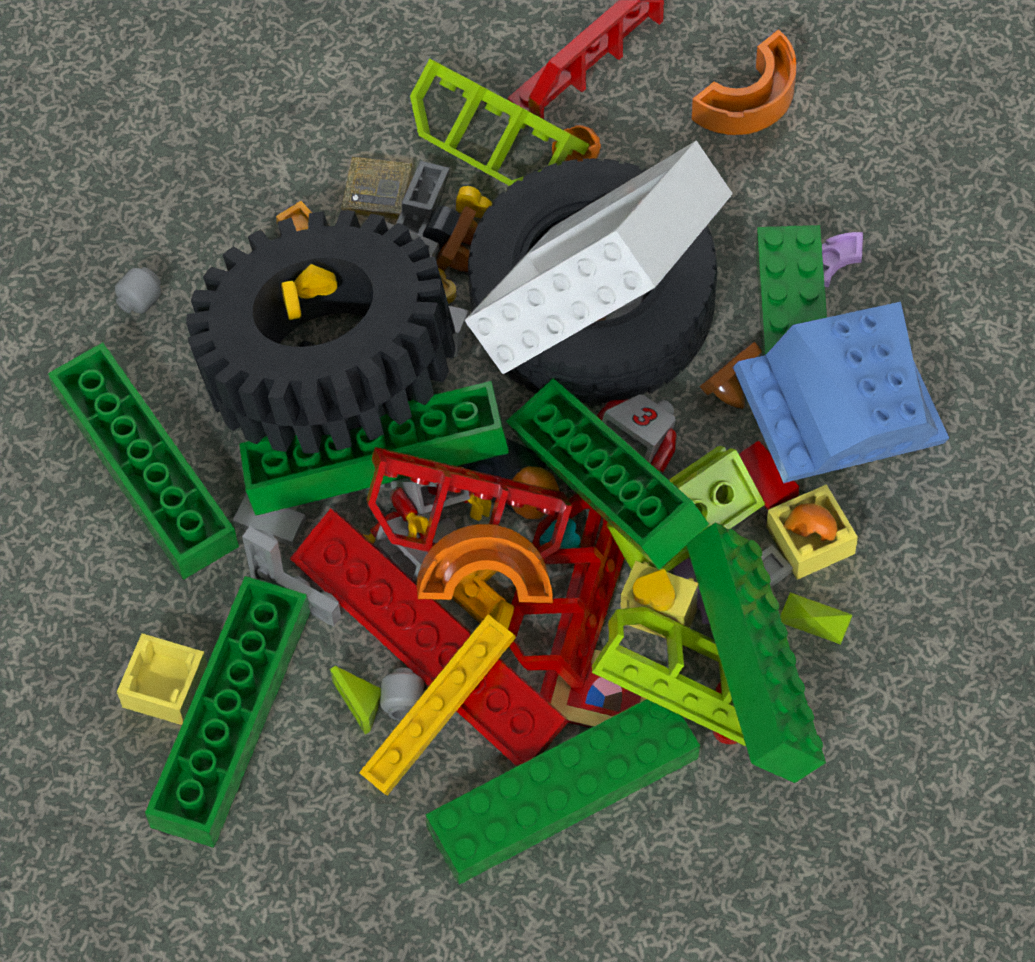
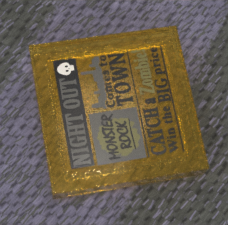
[341,157,413,219]

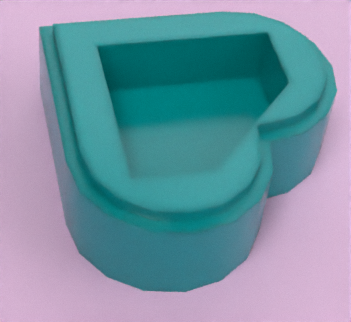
[539,518,580,549]

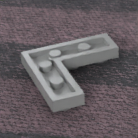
[242,526,341,627]

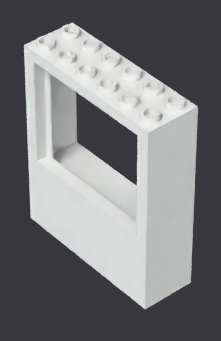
[465,141,733,374]

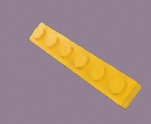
[359,615,516,796]

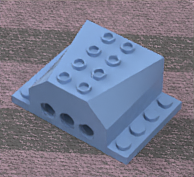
[733,302,949,483]

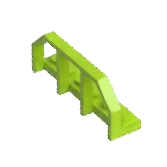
[410,59,590,186]
[592,607,746,746]

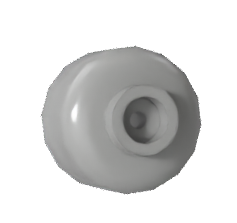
[115,267,161,313]
[380,668,425,720]

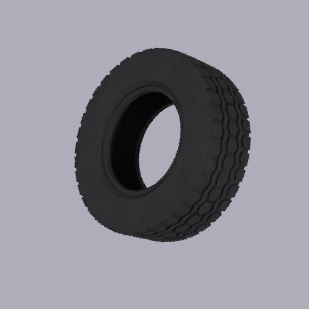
[468,158,717,406]

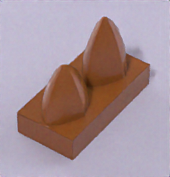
[435,206,478,272]
[699,342,763,409]

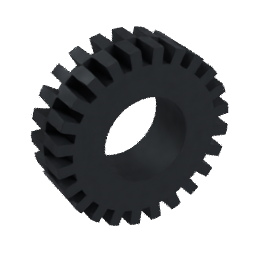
[186,210,456,453]

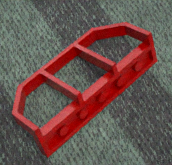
[508,0,664,119]
[366,447,572,559]
[508,494,624,688]

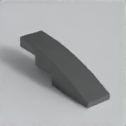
[396,161,450,237]

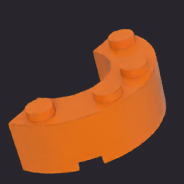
[692,29,796,135]
[417,524,553,603]

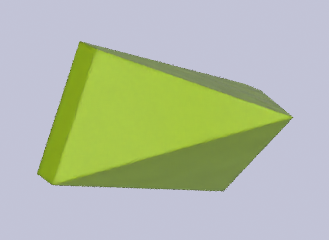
[780,592,852,645]
[330,666,381,734]

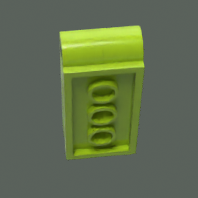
[607,446,765,572]

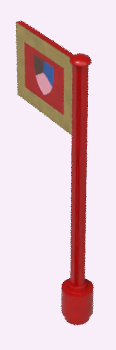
[540,509,646,728]

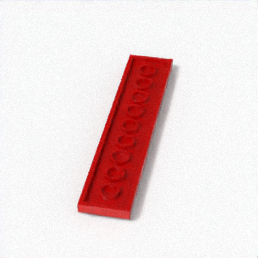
[290,508,569,766]

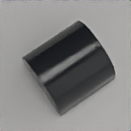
[423,206,460,249]

